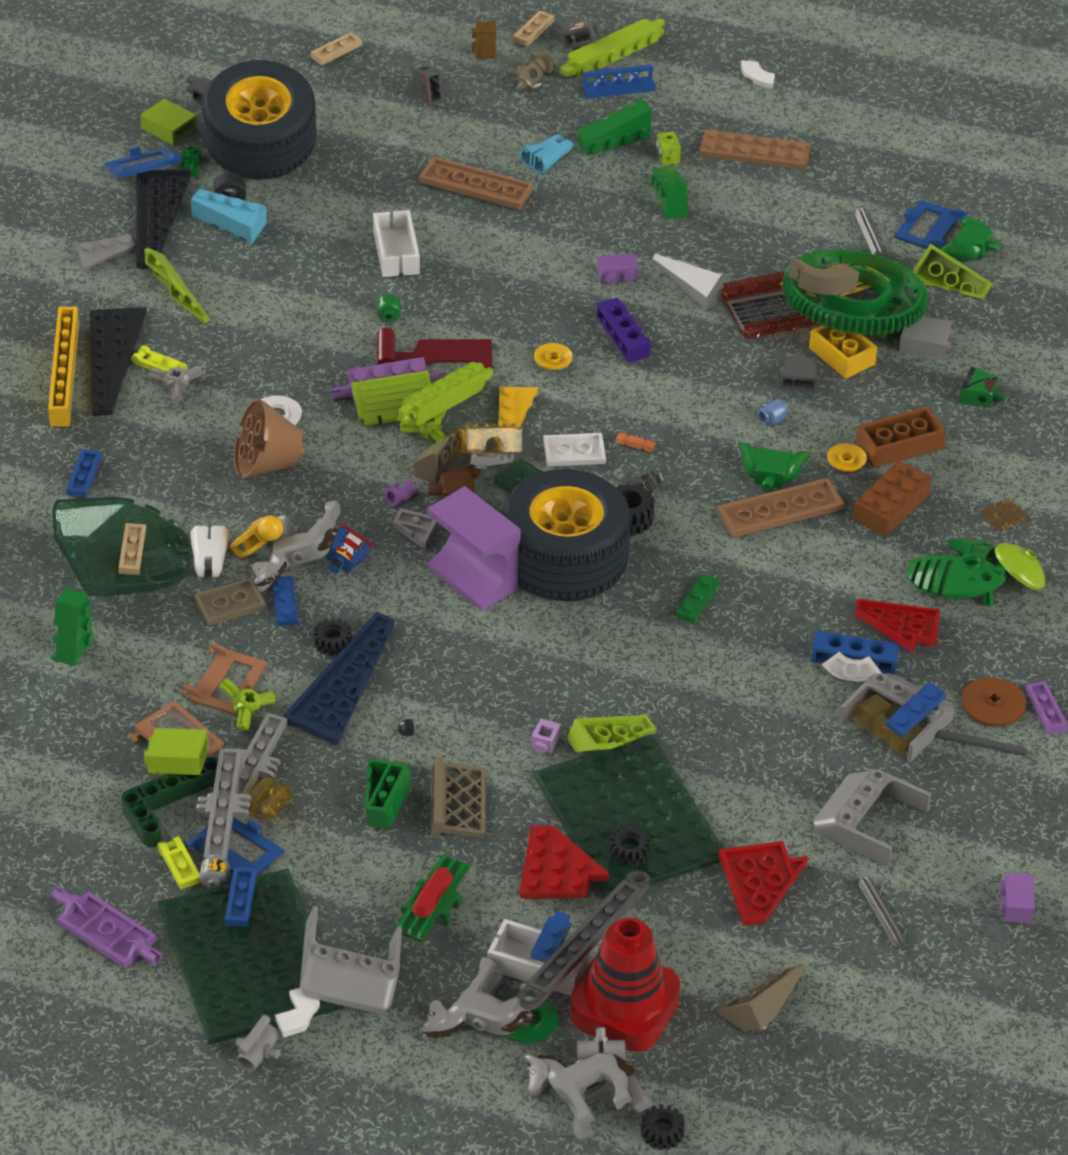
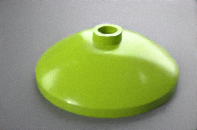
[995,543,1045,590]

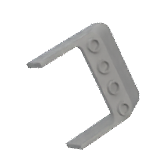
[839,673,954,763]
[813,770,931,866]
[300,906,402,1014]

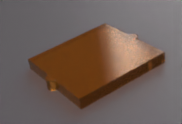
[981,498,1029,532]

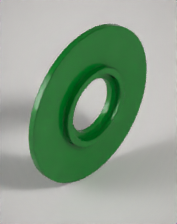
[506,995,558,1043]

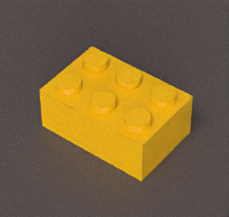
[809,325,877,379]

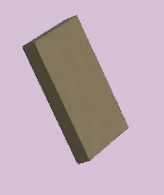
[193,578,267,626]

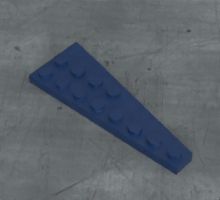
[283,612,394,746]

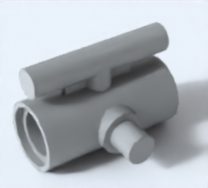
[235,1015,280,1073]
[576,1027,625,1061]

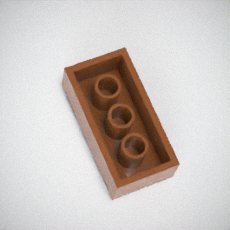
[855,407,946,468]
[852,460,932,537]

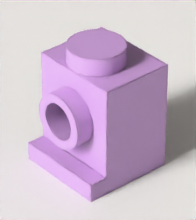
[531,718,561,754]

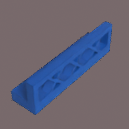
[583,64,655,99]

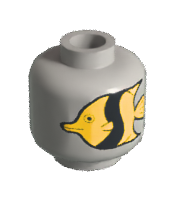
[200,855,230,890]

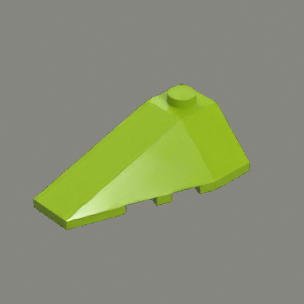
[913,244,993,299]
[567,715,656,752]

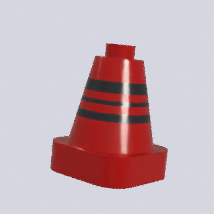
[570,917,680,1052]

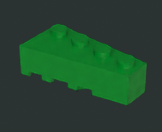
[577,97,652,156]

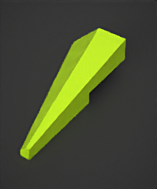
[145,248,211,324]

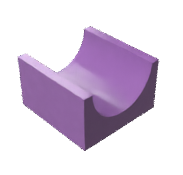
[427,486,521,611]

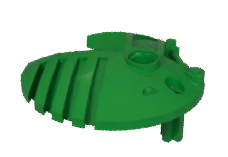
[907,539,1006,606]

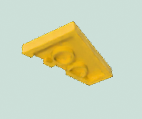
[498,386,538,431]

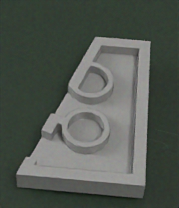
[76,234,135,272]
[471,451,514,469]

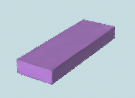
[1025,681,1068,734]

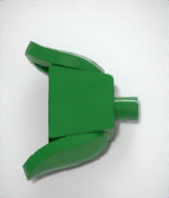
[940,216,1000,262]
[738,443,812,492]

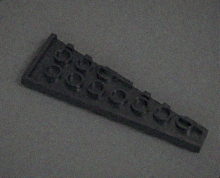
[136,169,191,268]

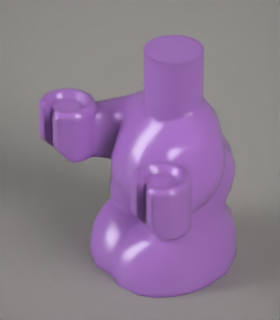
[384,478,418,507]

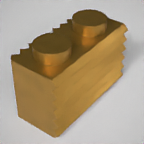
[472,21,497,59]

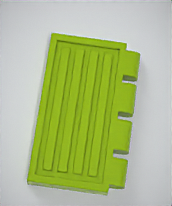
[351,370,431,427]

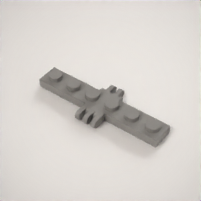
[237,713,288,795]
[196,748,251,861]

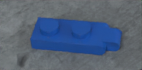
[531,911,571,963]

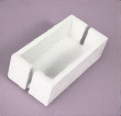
[373,210,420,277]
[487,919,591,996]

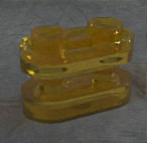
[248,776,292,821]

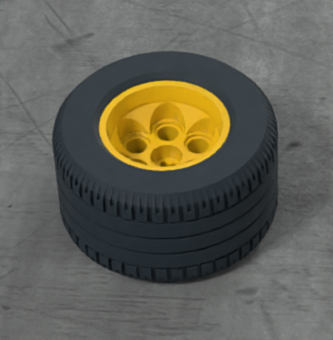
[202,60,317,179]
[502,469,631,601]

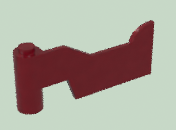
[376,328,493,369]

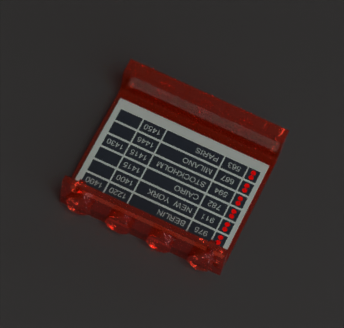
[721,271,816,340]

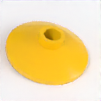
[534,343,572,370]
[827,443,867,472]

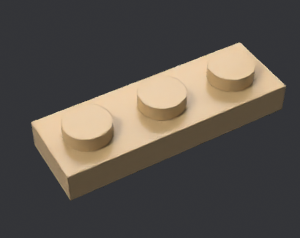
[513,11,554,47]
[311,32,362,65]
[119,523,146,575]

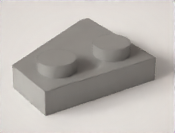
[393,508,438,549]

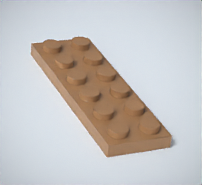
[699,129,811,170]
[419,156,534,210]
[717,478,845,538]

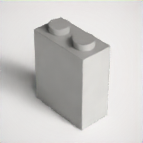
[899,316,955,359]

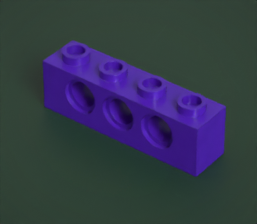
[596,297,652,363]

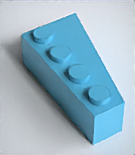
[191,189,267,244]

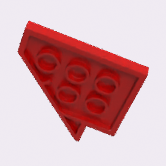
[855,599,940,652]
[519,825,609,899]
[718,841,809,926]

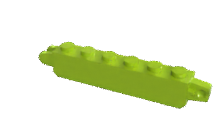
[560,19,665,78]
[397,362,494,426]

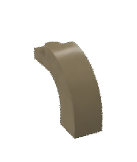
[789,258,859,295]

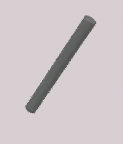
[938,730,1025,755]

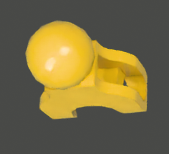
[229,515,284,558]

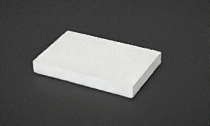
[543,433,606,466]

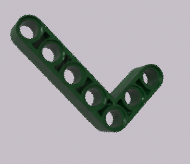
[121,757,218,847]

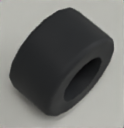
[213,172,246,201]

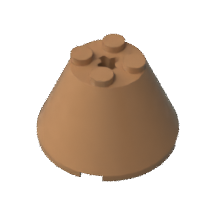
[234,399,305,479]

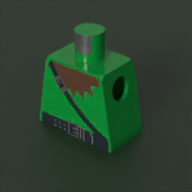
[959,366,1008,408]

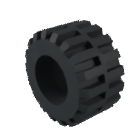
[616,483,655,536]

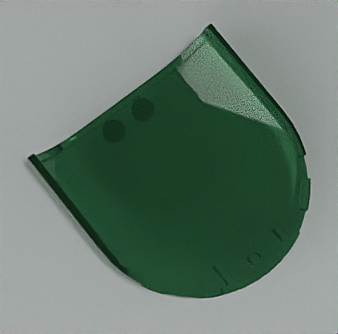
[52,497,193,597]

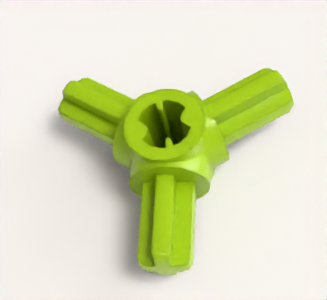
[400,411,446,442]
[219,678,276,732]

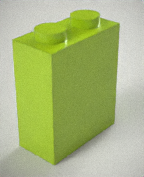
[140,99,197,145]
[144,728,209,775]

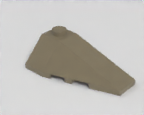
[413,421,472,484]
[717,964,806,1033]

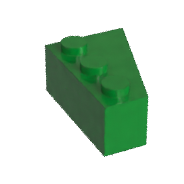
[650,166,688,220]
[51,588,94,666]
[365,759,413,830]

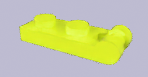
[131,345,187,372]
[157,836,201,890]

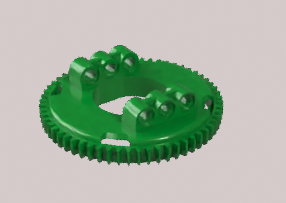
[782,248,928,340]

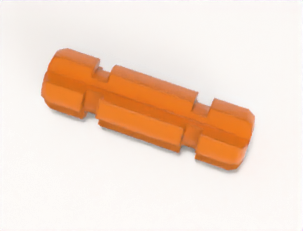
[616,432,655,453]

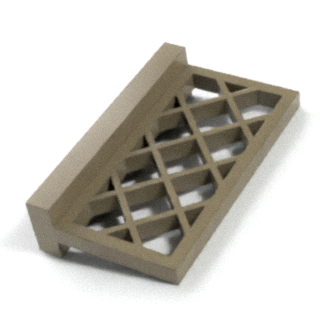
[430,756,485,837]

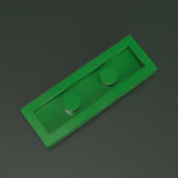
[675,573,720,624]

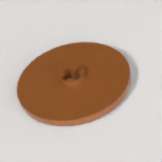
[961,677,1026,727]

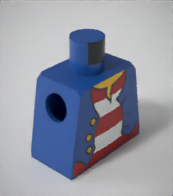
[325,523,375,573]

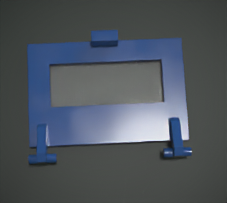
[105,146,181,178]
[894,200,967,249]
[183,817,284,877]

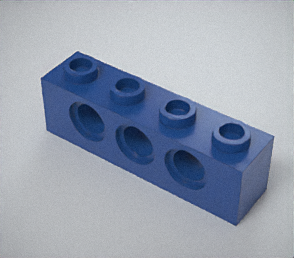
[811,630,900,674]

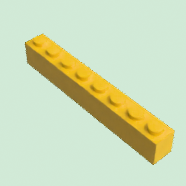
[48,307,79,427]

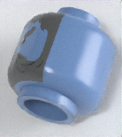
[758,398,787,426]

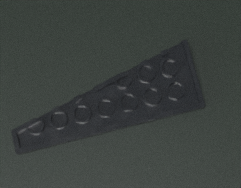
[90,307,147,416]

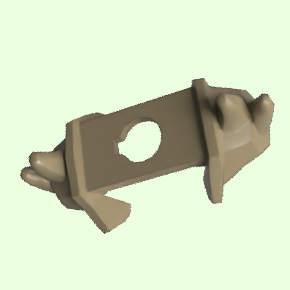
[515,52,553,91]

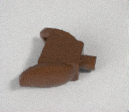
[428,465,481,500]

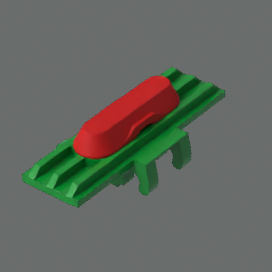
[394,854,471,942]

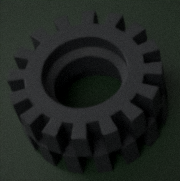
[314,618,352,656]
[610,825,651,867]
[641,1104,685,1150]

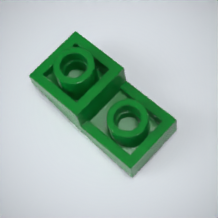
[179,147,202,176]

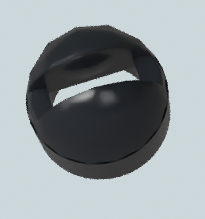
[398,719,414,737]

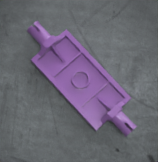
[331,357,447,408]
[51,886,163,969]

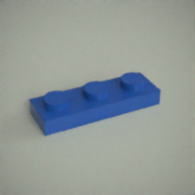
[66,449,102,498]
[272,576,298,626]
[886,681,946,738]
[225,867,257,927]

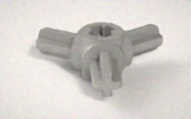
[149,366,203,403]

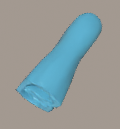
[520,134,573,174]

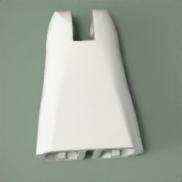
[190,526,230,578]

